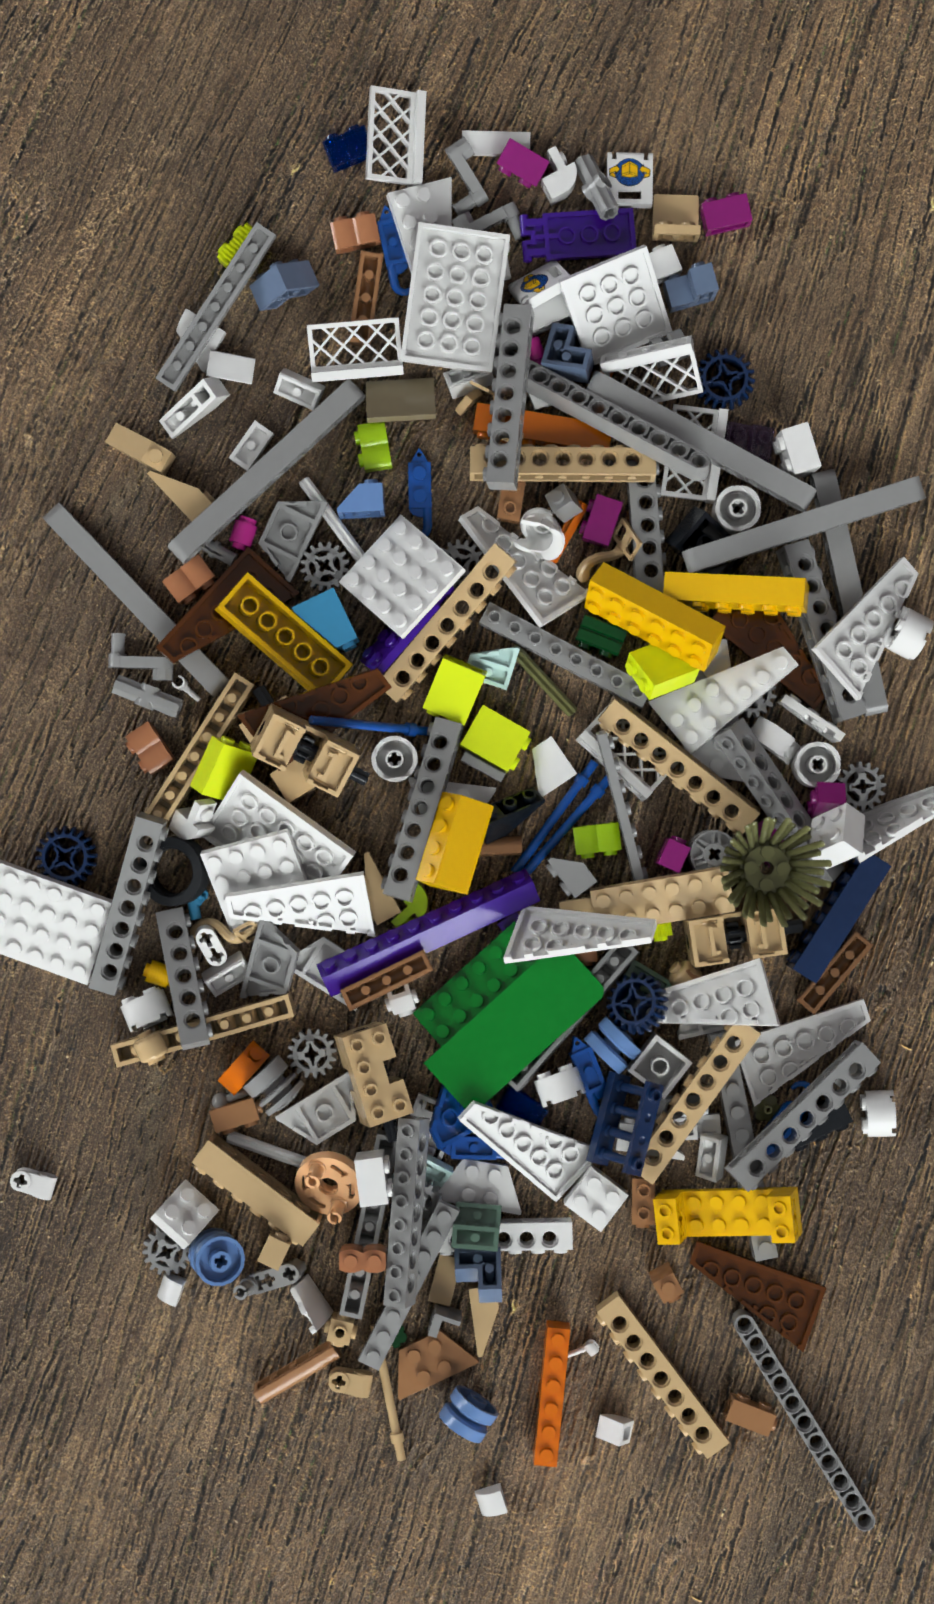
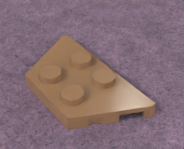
[398,1329,479,1401]

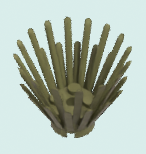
[720,817,832,927]

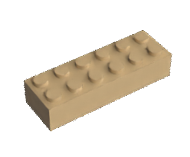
[192,1132,323,1247]

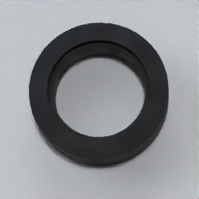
[139,836,210,906]

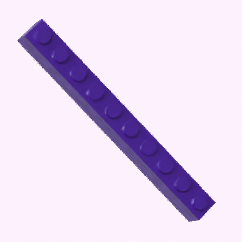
[316,868,540,997]

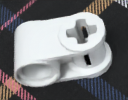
[10,1167,58,1200]

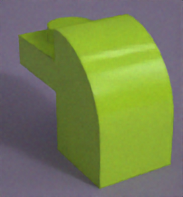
[391,882,428,928]

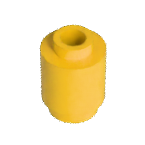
[142,960,170,988]

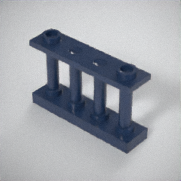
[586,1071,664,1177]

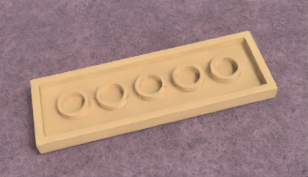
[590,866,735,925]

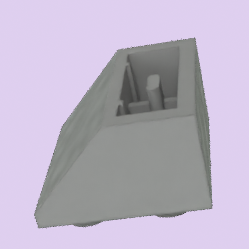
[546,857,597,898]

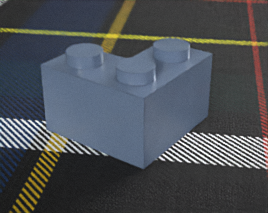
[249,259,319,311]
[662,261,719,313]
[541,322,594,384]
[454,1247,502,1303]

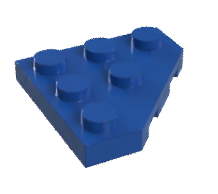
[429,1084,493,1149]

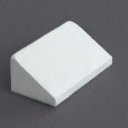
[206,350,256,384]
[273,368,325,410]
[443,369,494,399]
[202,951,248,997]
[695,1133,728,1183]

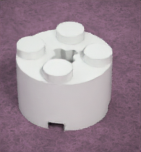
[711,485,761,535]
[885,606,934,661]
[371,736,418,782]
[790,742,841,788]
[120,986,174,1033]
[534,1063,586,1108]
[860,1090,896,1137]

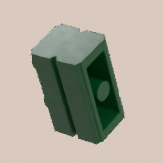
[574,614,628,659]

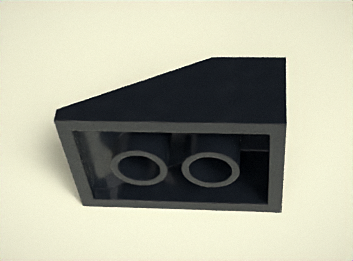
[665,506,748,575]

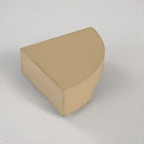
[455,389,483,416]

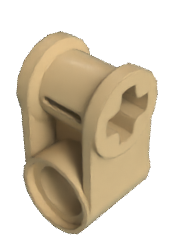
[329,1366,374,1398]

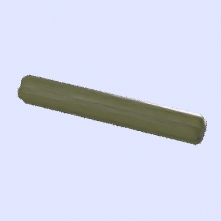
[513,644,577,717]

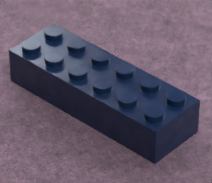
[785,855,891,983]

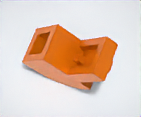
[217,1040,270,1096]

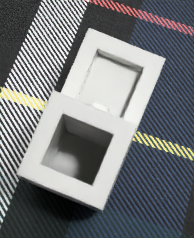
[541,146,577,206]
[751,716,801,765]
[169,798,217,840]

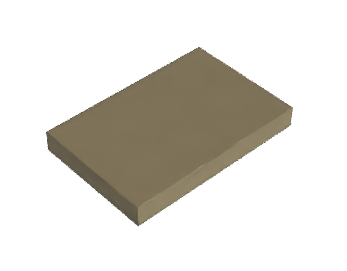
[365,377,436,423]

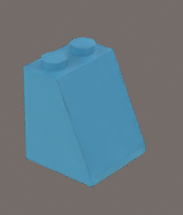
[292,587,360,653]

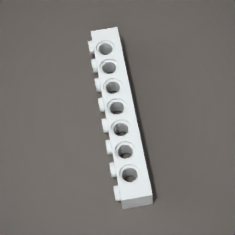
[388,1217,573,1256]

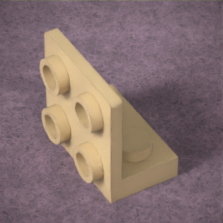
[652,194,701,242]

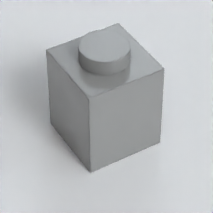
[544,483,583,523]

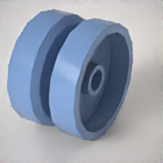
[584,1016,642,1075]
[188,1228,245,1286]
[439,1385,499,1443]

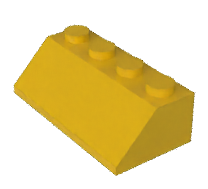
[416,792,494,895]

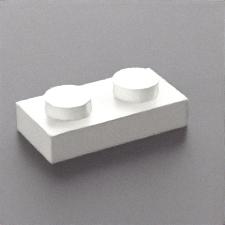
[229,421,274,471]

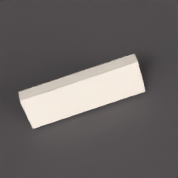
[462,130,531,157]

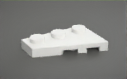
[777,694,846,743]

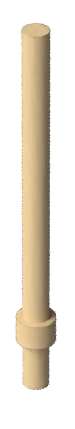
[370,1324,406,1461]

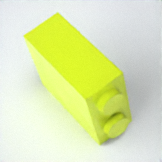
[625,644,699,700]
[422,654,487,726]
[460,705,532,773]
[190,735,257,800]

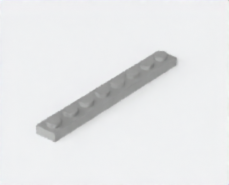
[156,222,277,392]
[596,730,648,881]
[358,1199,460,1371]

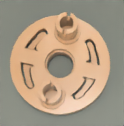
[294,1151,359,1225]

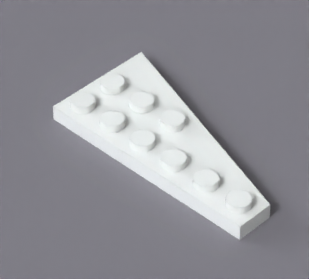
[386,177,452,275]
[458,506,588,628]
[811,557,919,701]
[648,647,799,754]
[856,786,934,863]
[503,906,657,964]
[734,998,871,1107]
[458,1100,592,1202]

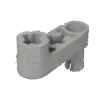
[444,136,489,216]
[451,201,523,241]
[108,633,173,681]
[233,1258,306,1300]

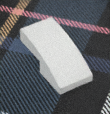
[674,1113,721,1140]

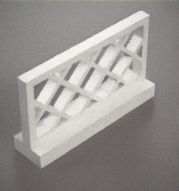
[365,85,427,188]
[307,317,404,382]
[600,335,703,403]
[661,404,729,504]
[576,702,679,802]

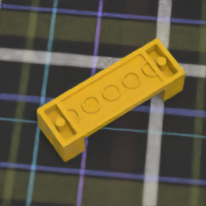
[653,1187,803,1245]

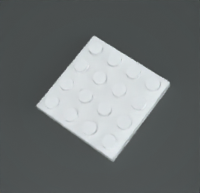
[558,245,672,365]
[339,514,466,639]
[200,828,308,932]

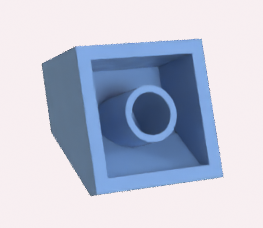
[337,479,386,519]

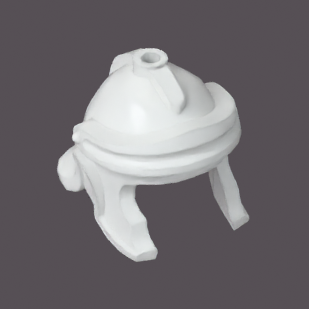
[514,507,565,561]

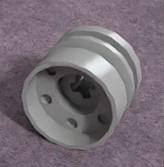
[686,830,737,873]
[243,1055,304,1116]

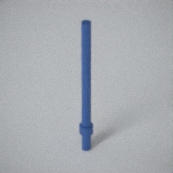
[308,715,429,737]
[511,759,598,873]
[524,775,609,875]

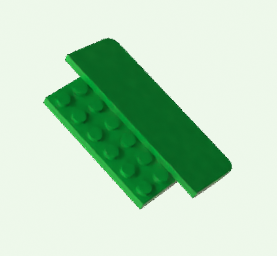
[413,921,604,1109]

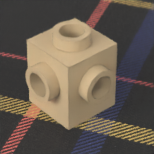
[324,1311,358,1347]

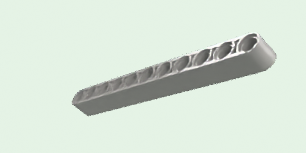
[492,347,710,481]
[586,371,817,512]
[168,379,366,564]
[810,469,888,717]
[682,476,926,573]
[43,502,229,698]
[732,1309,875,1531]

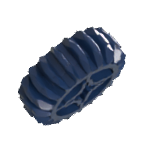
[693,348,755,411]
[35,826,98,886]
[606,972,669,1035]

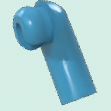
[187,889,209,920]

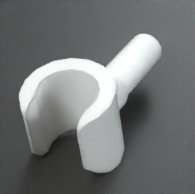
[172,675,201,703]
[568,1339,599,1358]

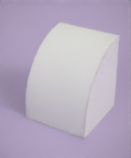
[157,1271,187,1307]
[595,1414,634,1446]
[474,1483,508,1517]

